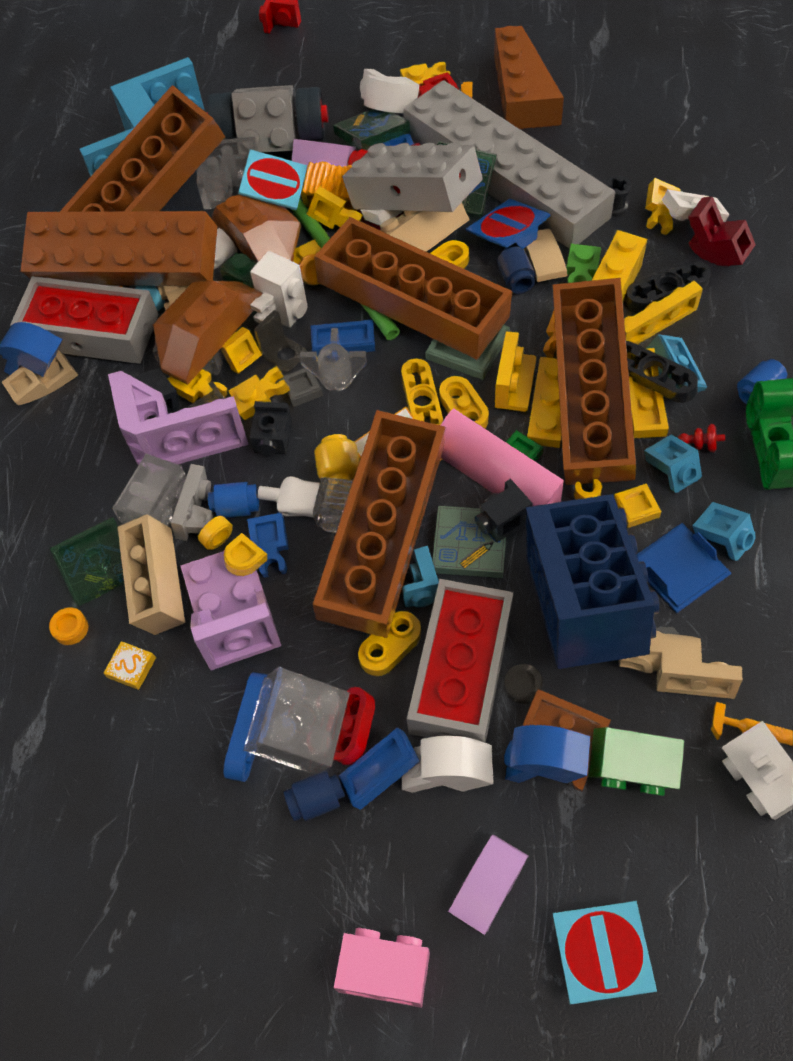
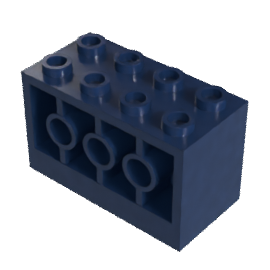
[526,494,659,669]

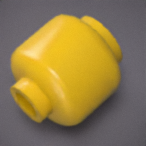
[314,434,360,487]

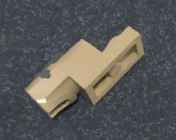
[619,627,742,699]

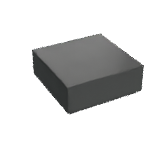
[281,366,323,407]

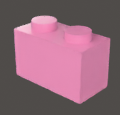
[334,928,430,1008]

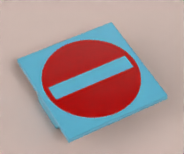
[238,149,307,210]
[553,901,657,1005]

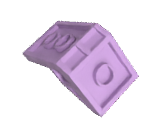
[108,371,248,471]
[181,551,281,670]

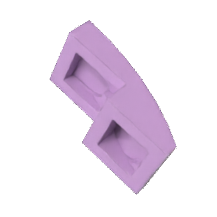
[448,834,529,935]

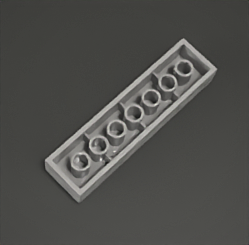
[403,80,615,249]

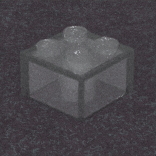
[243,667,350,774]

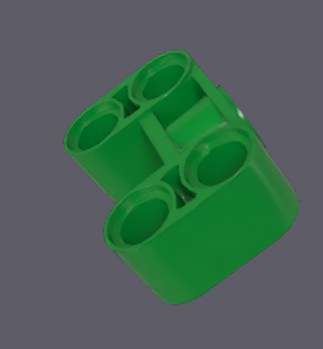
[746,378,793,490]

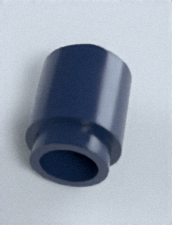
[497,247,535,294]
[283,770,345,822]

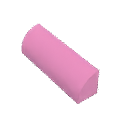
[440,408,564,506]

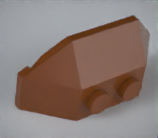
[211,194,301,266]
[153,281,263,385]

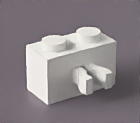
[250,251,308,328]
[722,721,793,820]

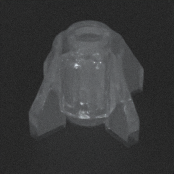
[300,328,367,391]

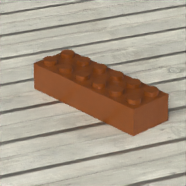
[60,85,225,212]
[21,211,218,286]
[314,217,512,360]
[553,277,636,485]
[313,410,446,638]

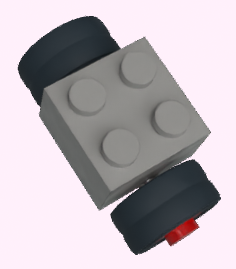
[206,85,328,154]

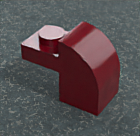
[688,196,756,266]

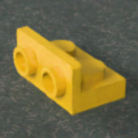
[495,331,536,412]

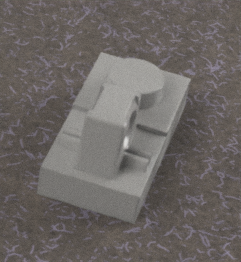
[171,464,213,541]

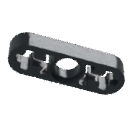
[625,261,711,313]
[626,341,698,403]

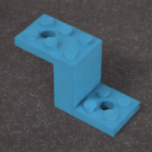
[80,57,204,177]

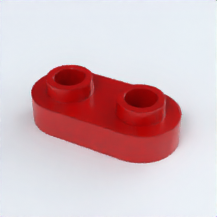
[327,687,375,765]

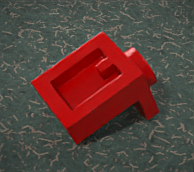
[259,0,301,34]

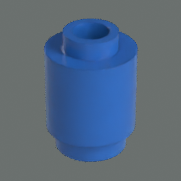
[737,359,788,404]
[208,482,259,518]

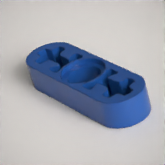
[223,672,273,782]

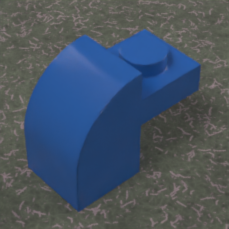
[0,322,62,377]
[504,725,590,784]

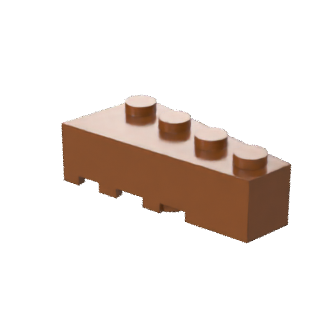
[494,26,564,129]

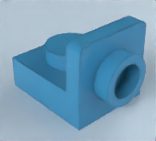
[644,434,702,493]
[693,502,756,561]
[402,546,439,607]

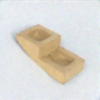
[524,229,567,282]
[2,350,78,405]

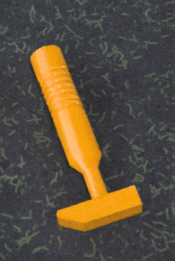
[711,702,793,746]

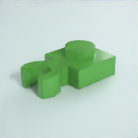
[566,244,601,283]

